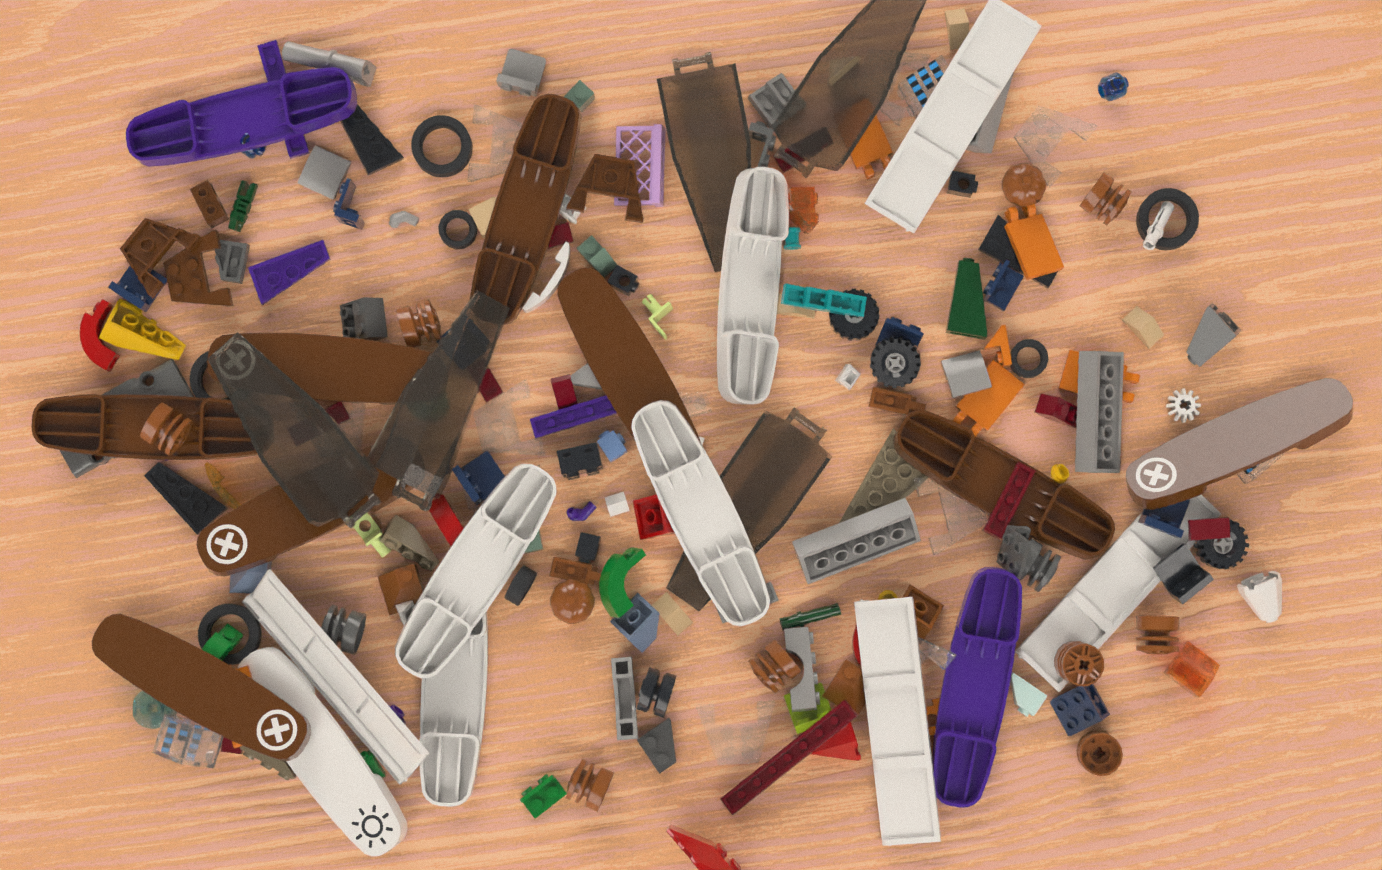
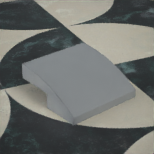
[748,73,805,129]
[298,145,352,200]
[941,350,992,398]

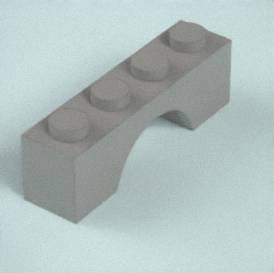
[784,627,820,712]
[611,657,638,740]

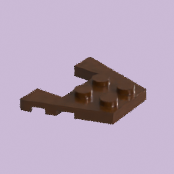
[566,154,644,223]
[120,218,202,298]
[163,230,234,307]

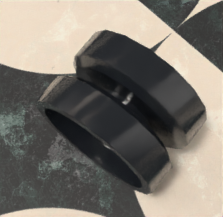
[637,667,677,718]

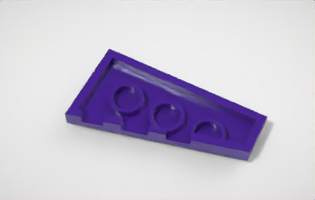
[248,240,331,305]

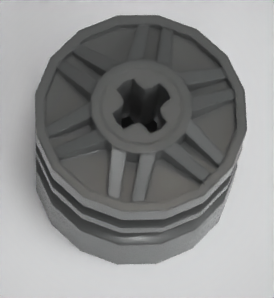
[1019,538,1061,592]
[321,605,366,655]

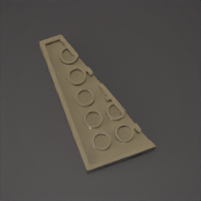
[839,428,928,523]

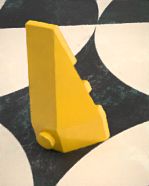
[99,298,186,360]

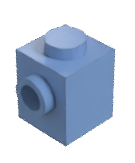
[597,430,627,463]

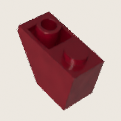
[1035,394,1077,428]

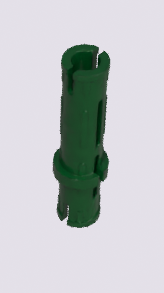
[779,603,841,631]

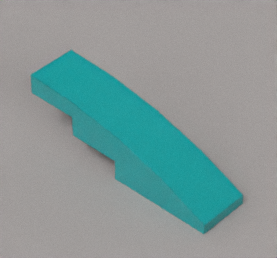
[781,284,867,317]

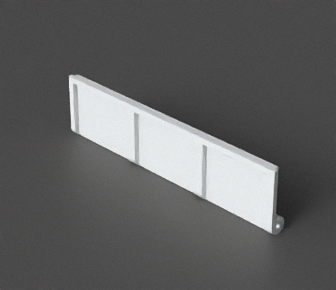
[864,0,1042,233]
[1015,495,1221,692]
[242,569,429,785]
[854,597,941,846]

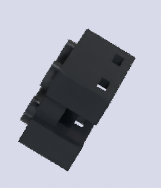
[557,442,603,480]

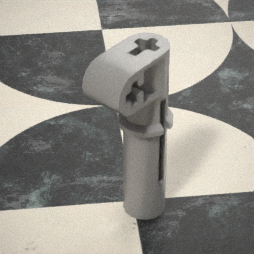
[282,41,377,87]

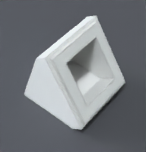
[835,364,861,390]
[604,492,630,517]
[395,600,414,625]

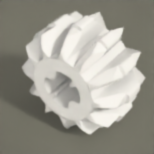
[1166,388,1201,423]

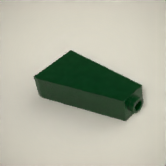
[945,258,987,340]

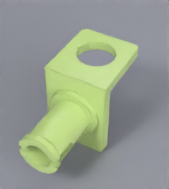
[642,294,673,340]
[352,513,392,557]

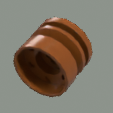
[1079,172,1132,226]
[396,299,442,348]
[140,402,193,456]
[1136,616,1179,655]
[748,639,802,694]
[1054,641,1104,686]
[1076,730,1123,776]
[566,759,614,812]

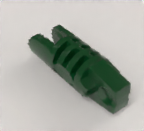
[228,180,258,232]

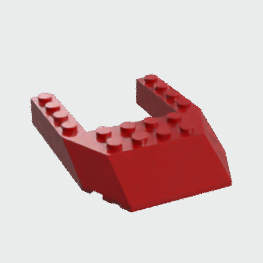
[666,824,741,870]

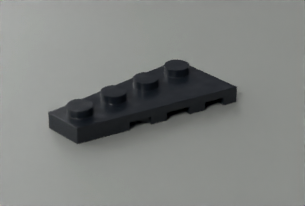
[340,104,404,176]
[978,215,1058,288]
[144,462,228,535]

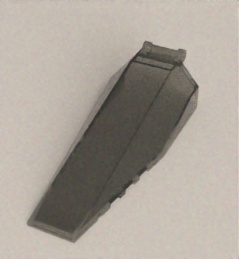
[771,0,927,178]
[656,52,751,272]
[365,290,510,512]
[208,332,382,529]
[666,407,832,611]

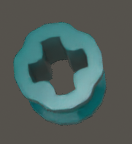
[784,227,801,250]

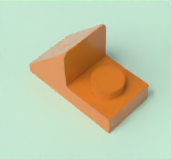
[983,325,1012,368]

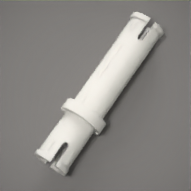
[1143,201,1174,250]

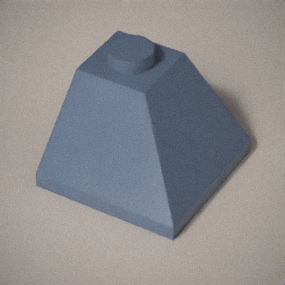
[229,561,272,593]
[610,593,660,653]

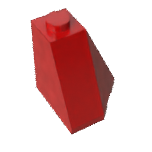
[811,722,862,761]

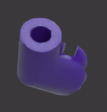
[566,501,597,521]

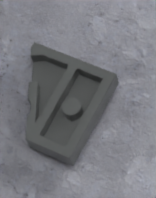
[215,240,250,284]
[637,718,676,774]

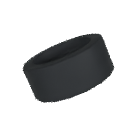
[438,210,477,249]
[1010,339,1049,378]
[505,565,537,606]

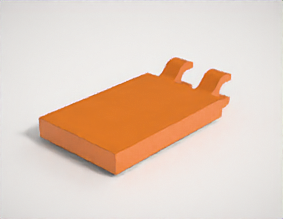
[833,99,893,180]
[1004,204,1064,280]
[1058,350,1140,403]
[952,359,1025,437]

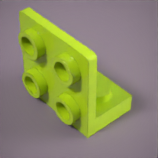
[784,683,831,734]

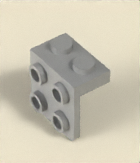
[496,49,546,97]

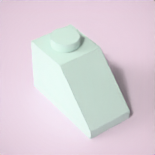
[1010,673,1047,717]

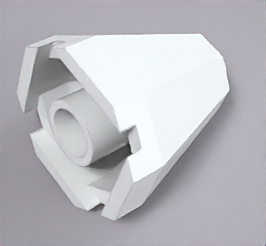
[1237,571,1282,623]

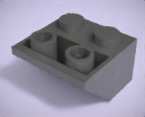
[340,297,388,341]

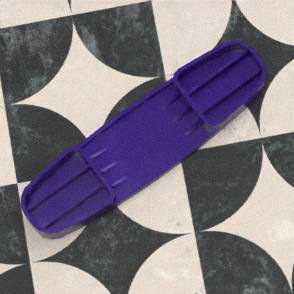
[126,67,357,167]
[932,567,1022,808]

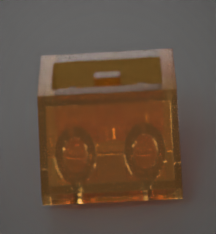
[788,187,819,234]
[1163,640,1220,698]

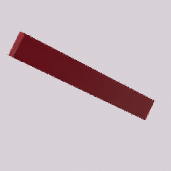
[720,700,858,815]

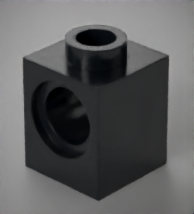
[947,171,978,198]
[608,265,640,296]
[575,532,601,564]

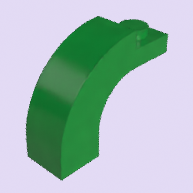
[599,547,646,618]
[202,623,243,661]

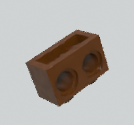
[190,180,229,228]

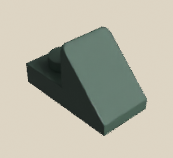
[577,235,617,278]

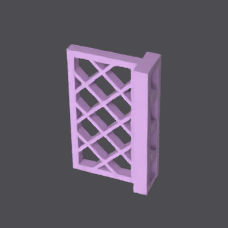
[614,124,666,207]

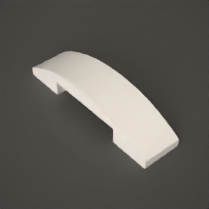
[522,242,570,313]

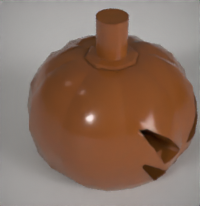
[1002,163,1047,207]
[550,579,595,624]

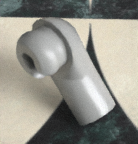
[389,211,419,228]

